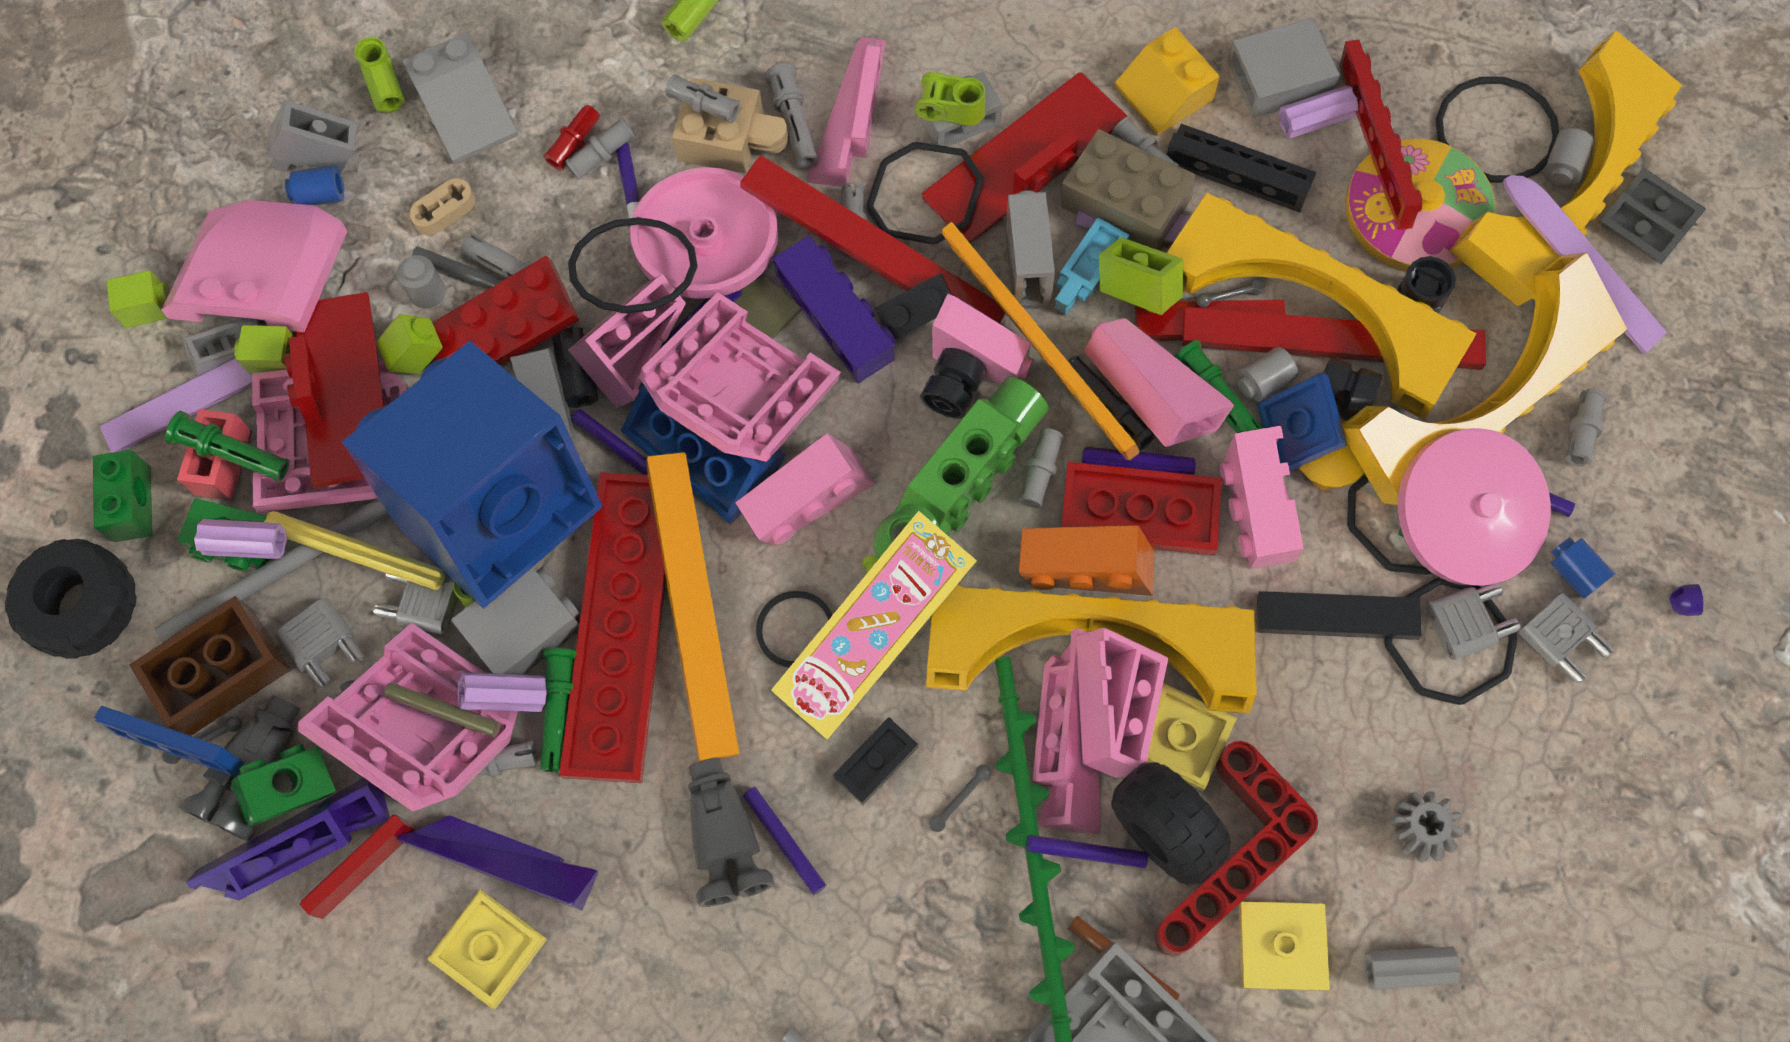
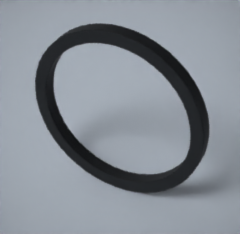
[756,591,832,668]

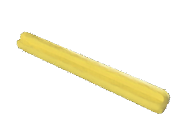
[264,511,446,590]

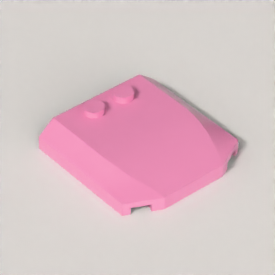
[162,200,348,332]
[639,292,841,462]
[252,359,407,513]
[298,622,518,812]

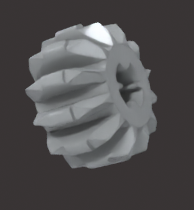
[1389,791,1464,862]

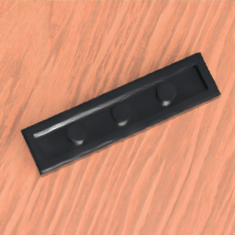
[1257,591,1422,640]

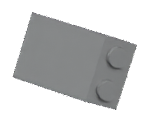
[402,32,519,164]

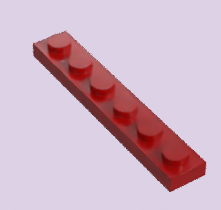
[1339,39,1422,230]

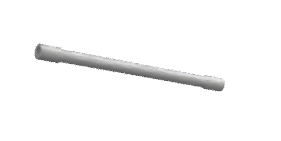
[155,498,388,642]

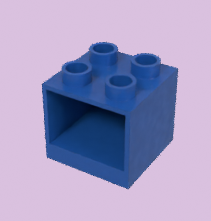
[342,341,603,609]

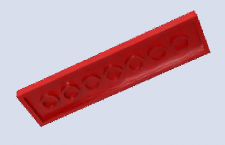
[559,472,666,784]

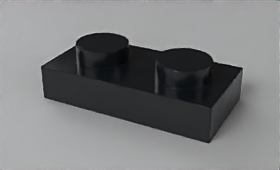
[875,273,953,340]
[833,717,918,806]

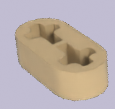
[409,178,475,236]

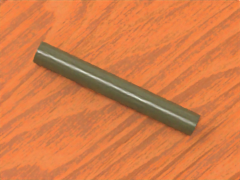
[384,682,500,738]

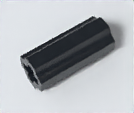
[552,326,599,408]

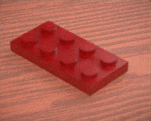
[432,255,580,366]
[1061,462,1222,556]

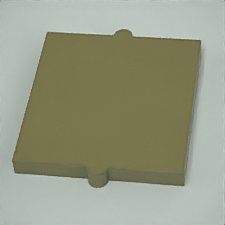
[734,274,802,339]

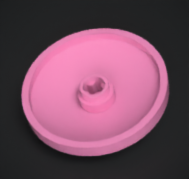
[630,167,778,299]
[1398,428,1551,586]

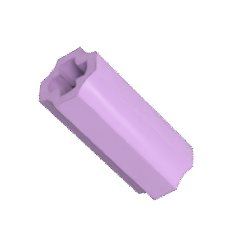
[1278,85,1358,138]
[194,519,287,559]
[457,672,547,712]

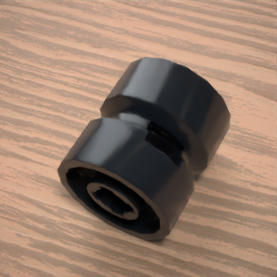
[1397,256,1456,313]
[920,348,986,419]
[1323,357,1382,417]

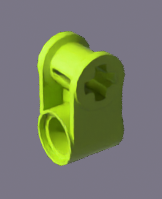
[914,72,986,126]

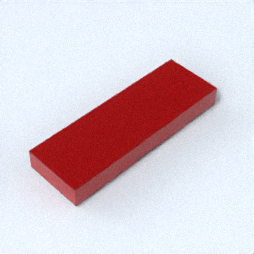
[299,814,416,919]

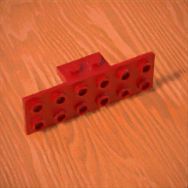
[922,72,1127,244]
[284,292,384,488]

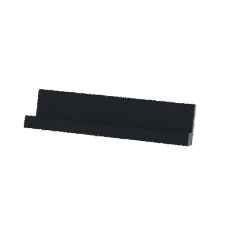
[1167,123,1316,213]

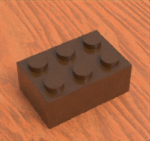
[129,596,290,736]

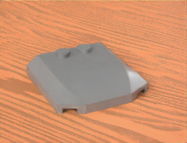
[1021,942,1219,1042]

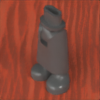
[179,695,300,842]
[688,758,775,907]

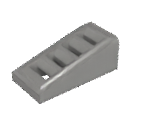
[182,318,260,377]

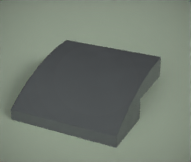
[1599,167,1706,264]

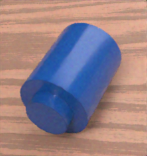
[285,165,344,205]
[1550,537,1615,599]

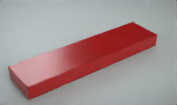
[1134,299,1286,341]

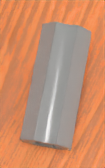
[1364,946,1461,990]

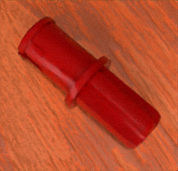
[543,105,600,171]

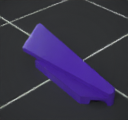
[186,778,390,901]
[397,815,599,911]

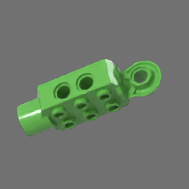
[873,376,1049,559]

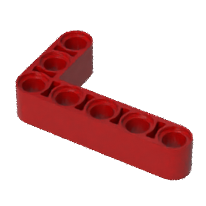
[1154,740,1319,957]

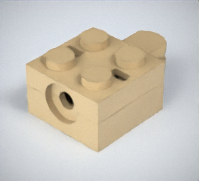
[672,77,788,174]

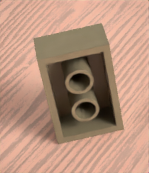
[1061,129,1195,250]

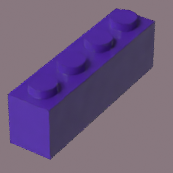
[773,236,896,384]

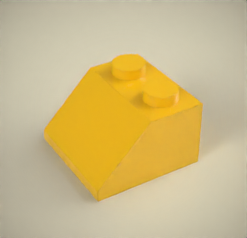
[1115,27,1220,136]

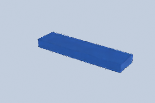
[94,705,245,776]

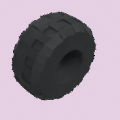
[5,538,137,659]
[1111,762,1231,885]

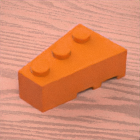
[1019,526,1155,596]

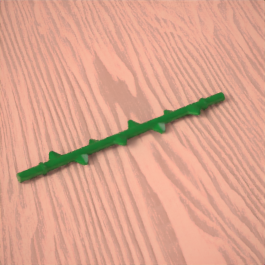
[995,657,1075,1042]

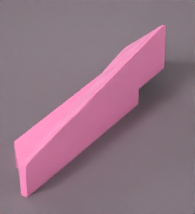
[807,37,886,187]
[1032,628,1100,834]

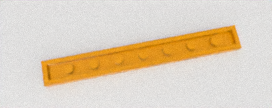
[942,222,1140,461]
[646,452,740,762]

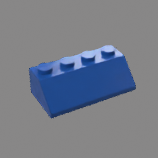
[620,384,786,524]

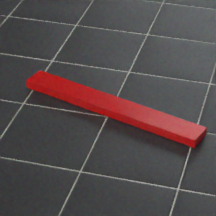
[740,155,1006,324]
[1182,307,1486,370]

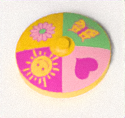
[1345,138,1496,272]

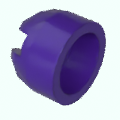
[1669,584,1703,616]

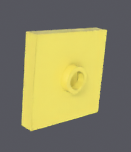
[1146,683,1237,792]
[427,889,547,1010]
[1239,902,1330,991]

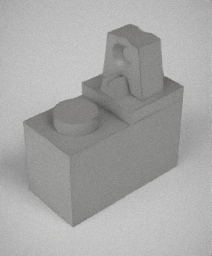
[266,100,357,173]

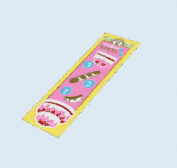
[771,511,977,740]

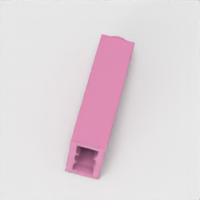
[1084,318,1234,447]

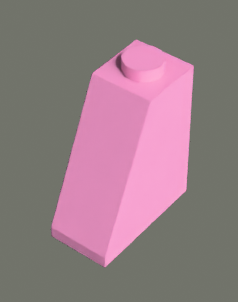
[932,294,1034,385]

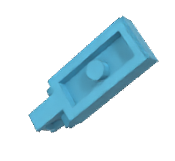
[1054,217,1130,315]

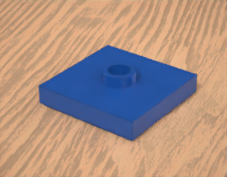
[1257,373,1348,471]

